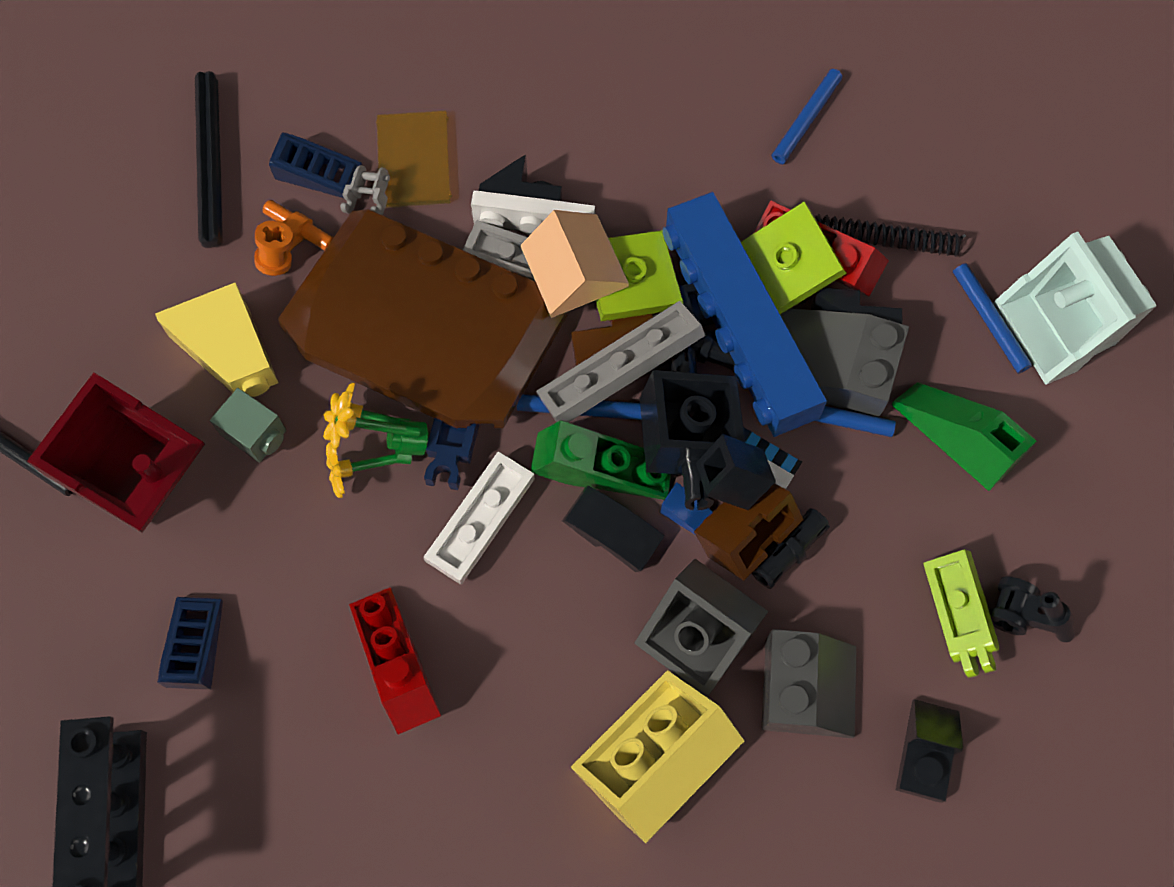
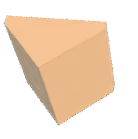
[520,210,629,318]

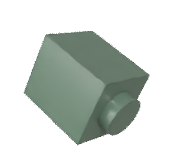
[209,388,287,463]

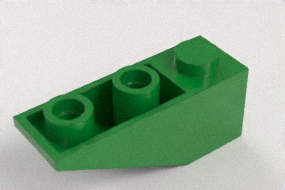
[891,382,1037,491]
[531,420,671,500]

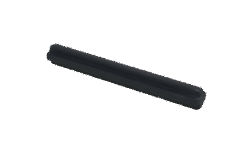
[195,71,223,248]

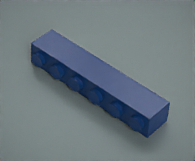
[663,192,827,437]

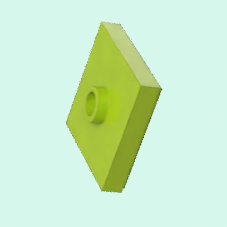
[741,202,847,314]
[595,230,683,322]

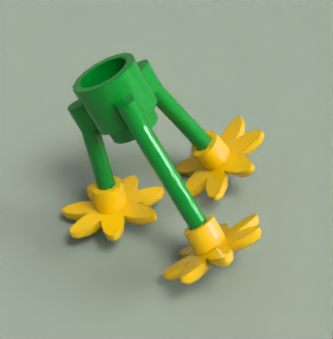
[323,383,428,498]

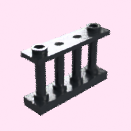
[52,716,147,887]

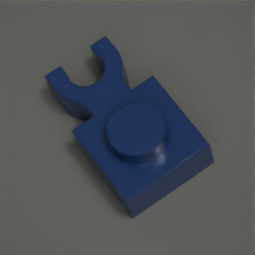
[424,418,479,490]

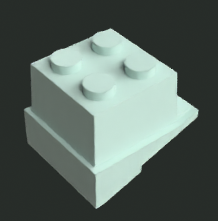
[994,232,1157,385]

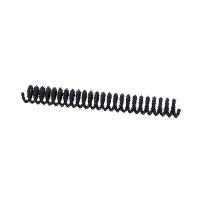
[815,214,966,257]

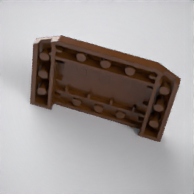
[278,209,569,428]

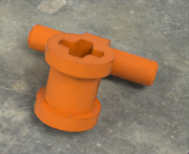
[254,200,334,276]

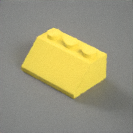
[571,670,744,843]

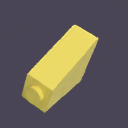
[155,282,278,397]

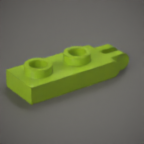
[923,549,999,678]

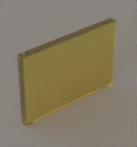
[376,111,452,207]

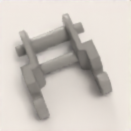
[341,165,390,215]

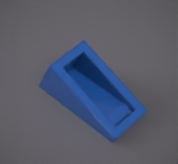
[660,482,713,535]

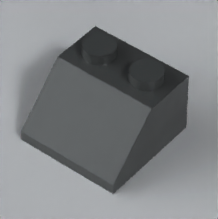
[634,559,769,697]
[762,629,856,738]

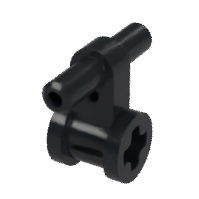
[989,576,1075,642]

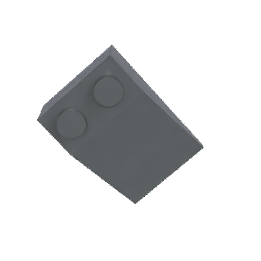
[780,308,909,417]

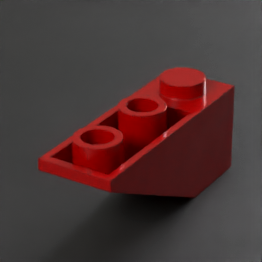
[753,201,889,297]
[349,587,441,735]

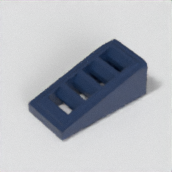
[269,132,362,198]
[157,597,223,690]

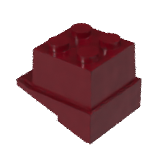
[27,372,205,533]

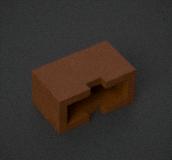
[694,483,804,581]

